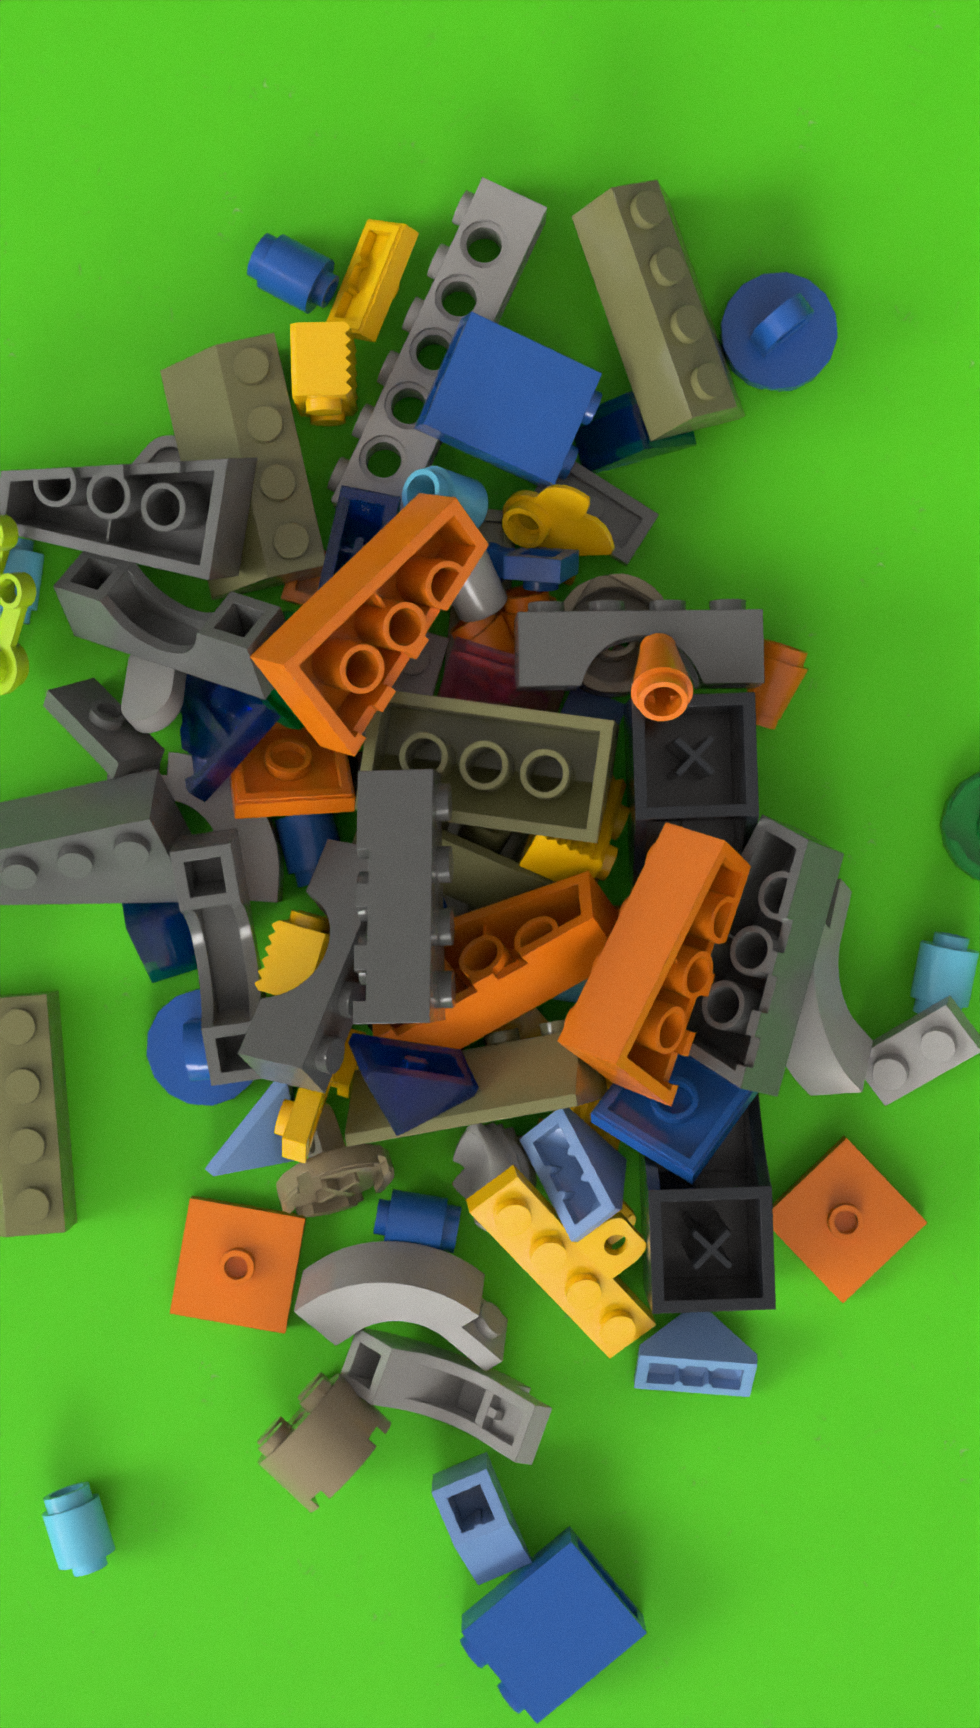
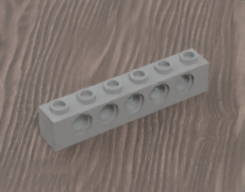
[327,177,547,530]

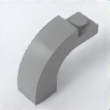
[107,752,284,903]
[786,879,873,1096]
[294,1241,508,1372]
[340,1328,552,1465]

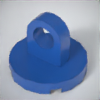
[720,272,838,392]
[147,988,253,1106]

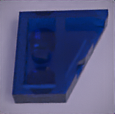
[180,674,281,803]

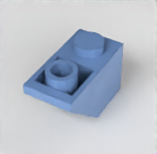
[431,1452,532,1585]

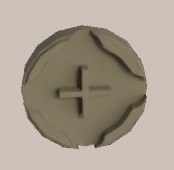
[276,1103,394,1217]

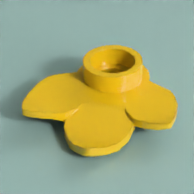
[502,485,615,585]

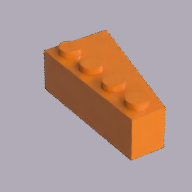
[250,493,489,757]
[557,822,751,1107]
[373,871,618,1079]

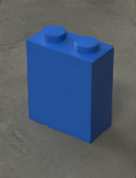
[414,312,602,488]
[460,1526,647,1724]

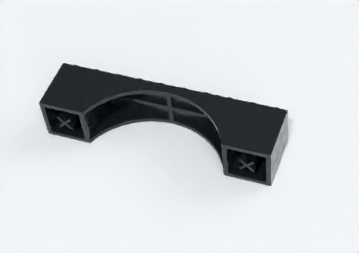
[624,692,776,1314]

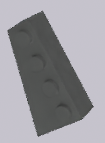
[0,457,257,580]
[0,769,192,905]
[353,769,456,1024]
[686,814,844,1097]

